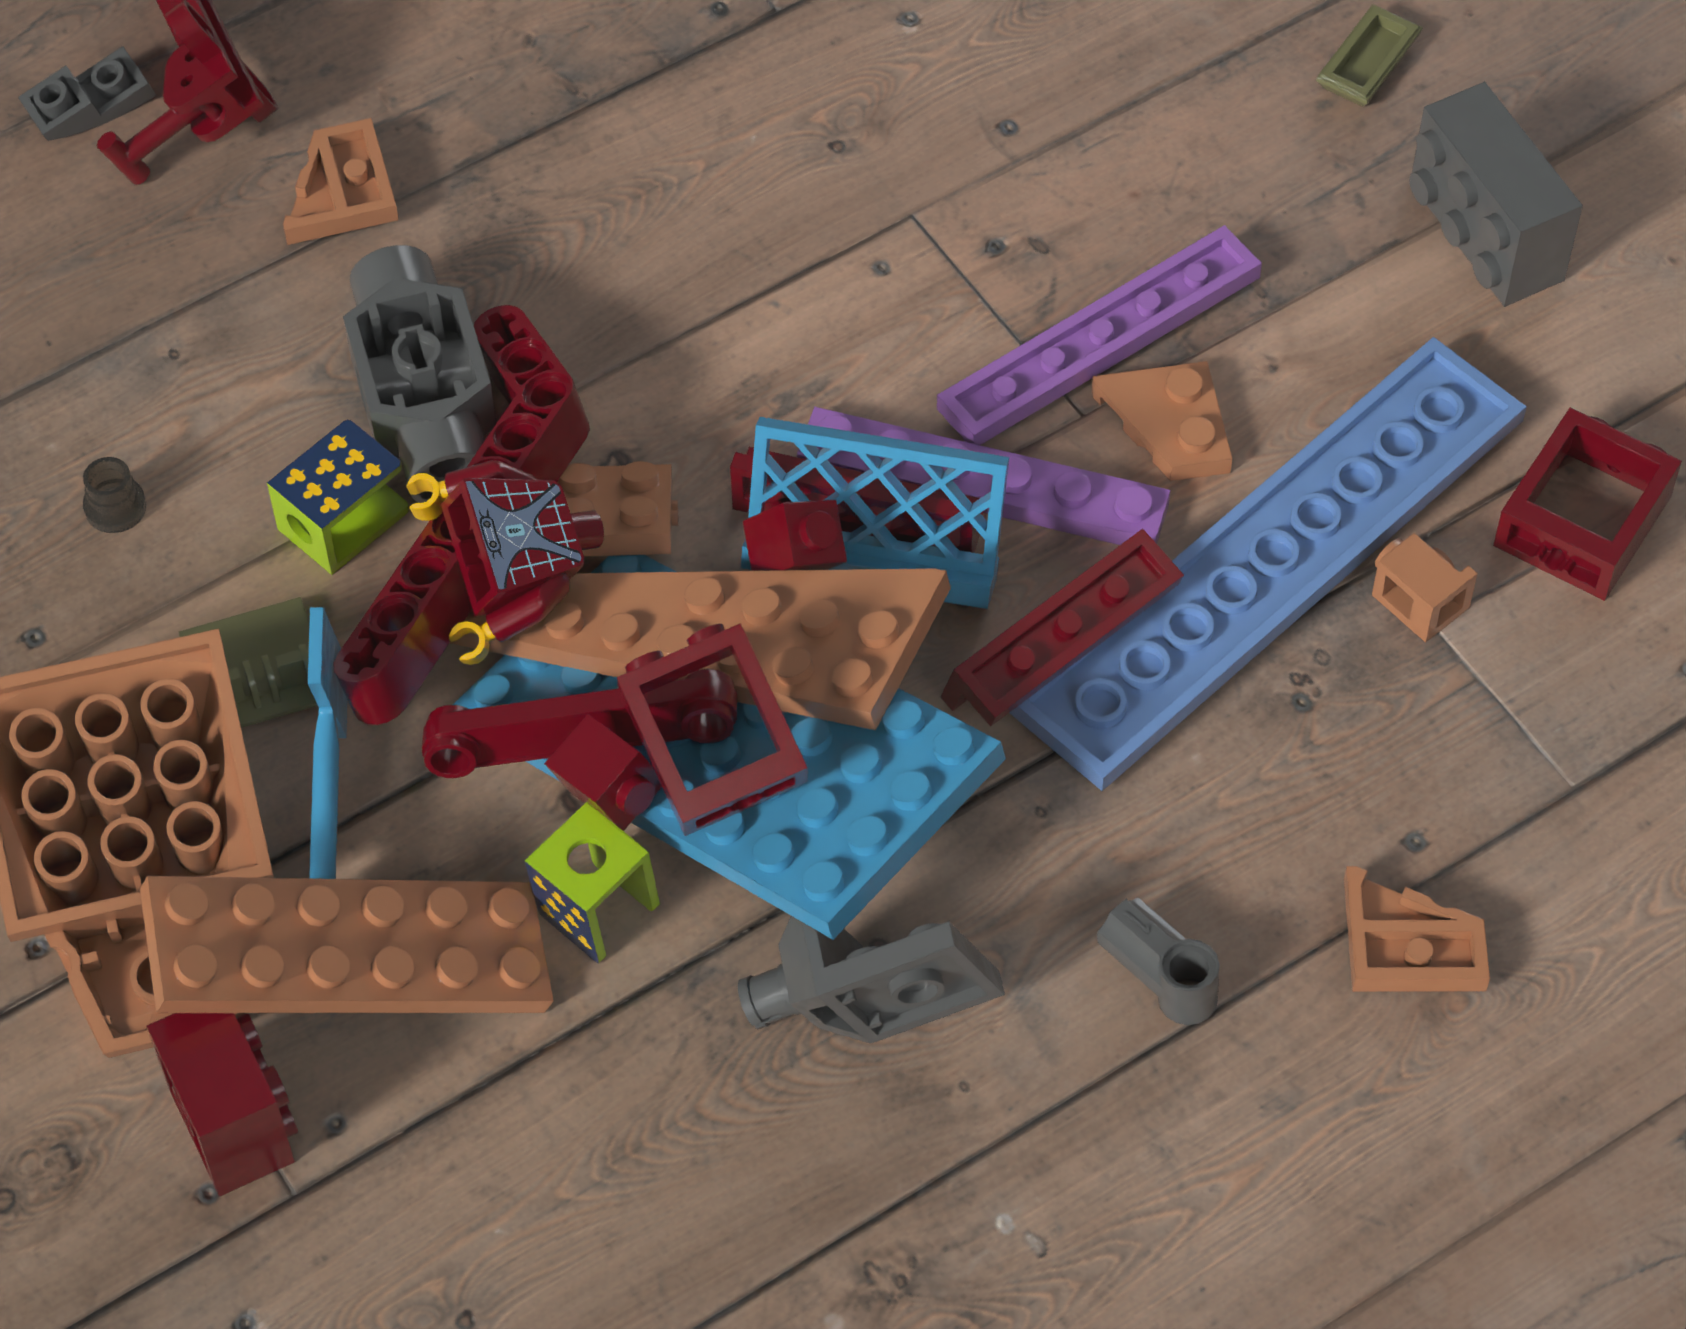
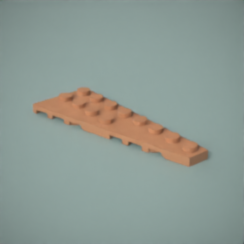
[450,568,951,730]

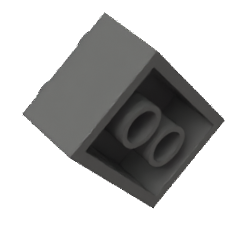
[1409,82,1583,307]

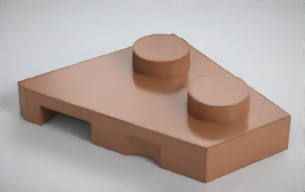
[283,118,399,245]
[1091,361,1232,481]
[1344,866,1490,992]

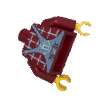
[407,460,604,665]

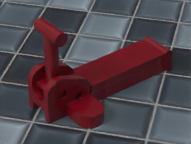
[97,0,279,185]

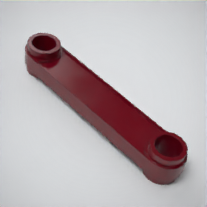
[422,669,737,778]

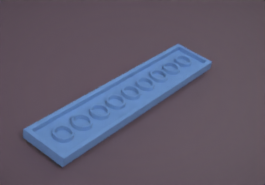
[1010,337,1527,791]

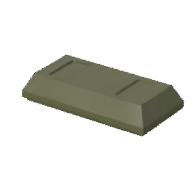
[1316,4,1423,107]

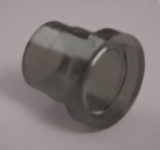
[83,457,147,533]

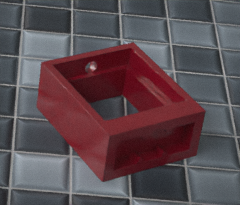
[1493,407,1682,601]
[617,623,808,836]

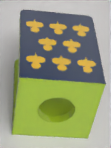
[267,420,409,575]
[524,802,660,963]

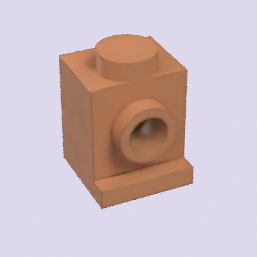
[1372,533,1478,643]

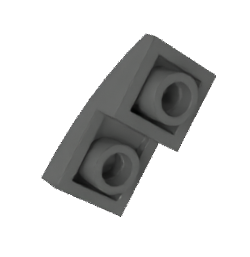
[18,46,157,141]

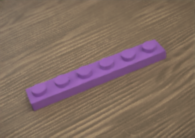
[937,225,1262,445]
[797,407,1171,545]

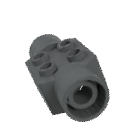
[343,245,496,503]

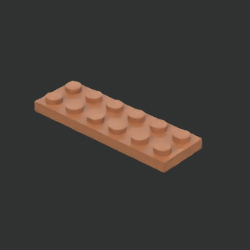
[140,876,554,1013]

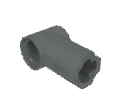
[1097,898,1220,1025]

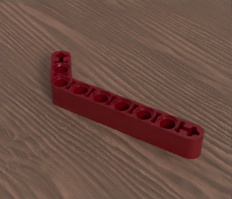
[333,305,590,725]

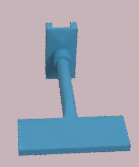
[308,607,348,879]

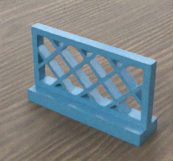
[741,417,1010,609]

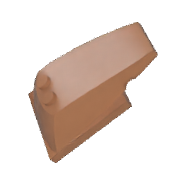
[0,629,274,1058]

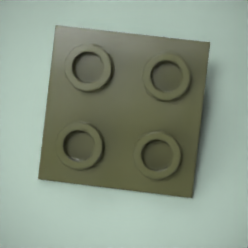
[179,597,318,728]

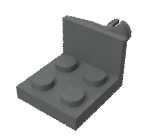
[738,916,1005,1043]

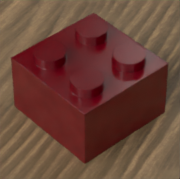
[146,1013,298,1197]

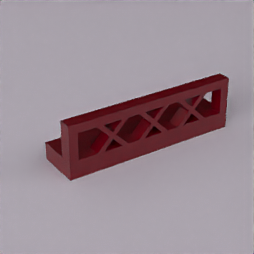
[730,447,987,553]
[940,528,1184,727]

